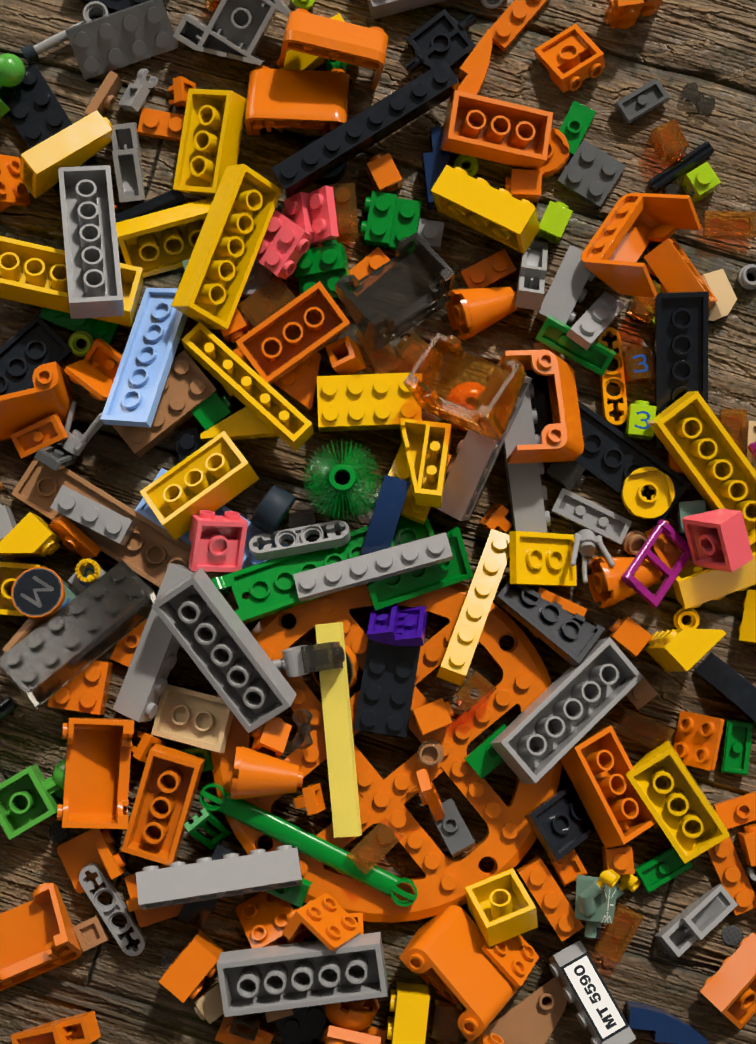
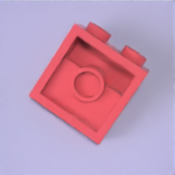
[282,186,339,247]
[256,209,314,280]
[188,510,248,572]

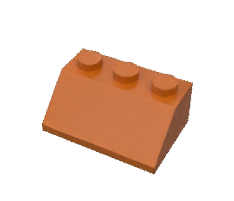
[700,932,756,1030]

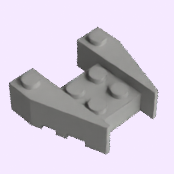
[173,0,291,66]

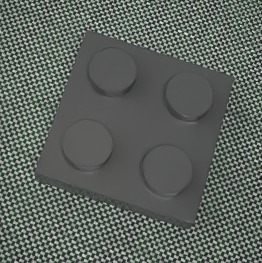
[556,140,626,210]

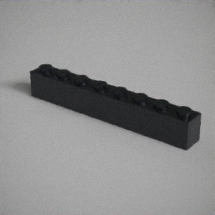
[271,61,459,199]

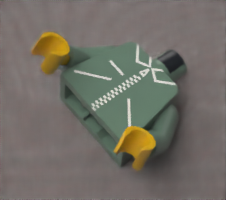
[575,869,641,939]

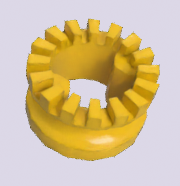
[75,558,101,583]

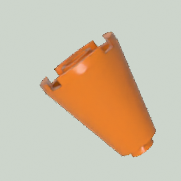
[446,287,517,340]
[588,556,663,608]
[230,746,304,800]

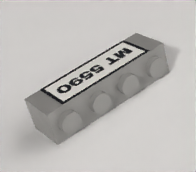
[549,940,636,1044]

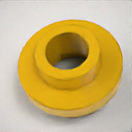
[673,607,700,629]

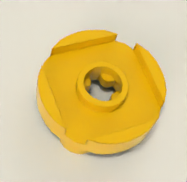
[621,467,675,519]

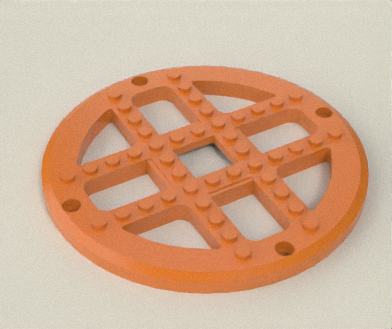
[210,582,562,923]

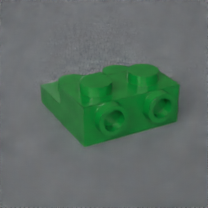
[360,191,422,253]
[294,240,352,300]

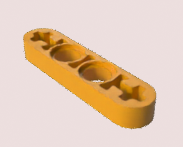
[596,327,628,427]

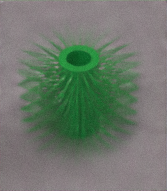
[303,439,382,523]

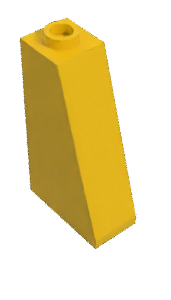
[20,110,113,199]

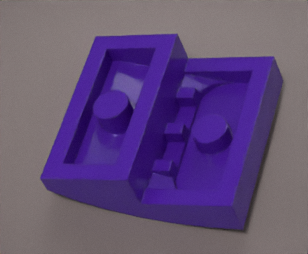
[367,603,427,646]

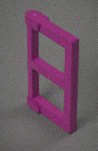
[621,519,691,608]

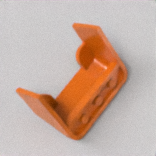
[279,8,388,90]
[581,193,701,298]
[497,350,584,464]

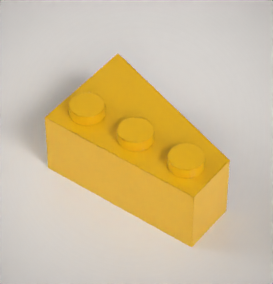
[400,418,451,508]

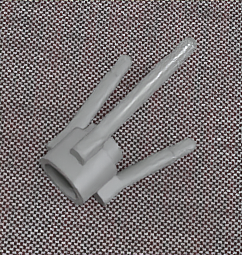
[61,401,104,456]
[570,529,615,584]

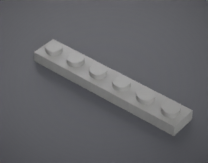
[293,532,454,602]

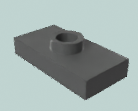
[614,78,670,126]
[34,443,78,471]
[429,798,476,858]

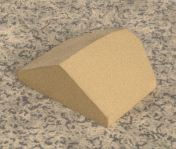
[701,269,737,321]

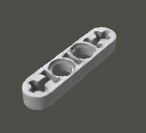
[249,520,351,561]
[79,863,146,956]

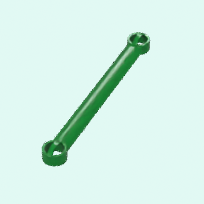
[199,783,417,907]

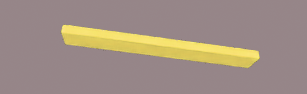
[315,622,362,838]

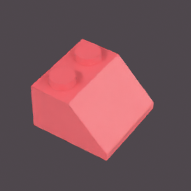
[682,509,753,572]

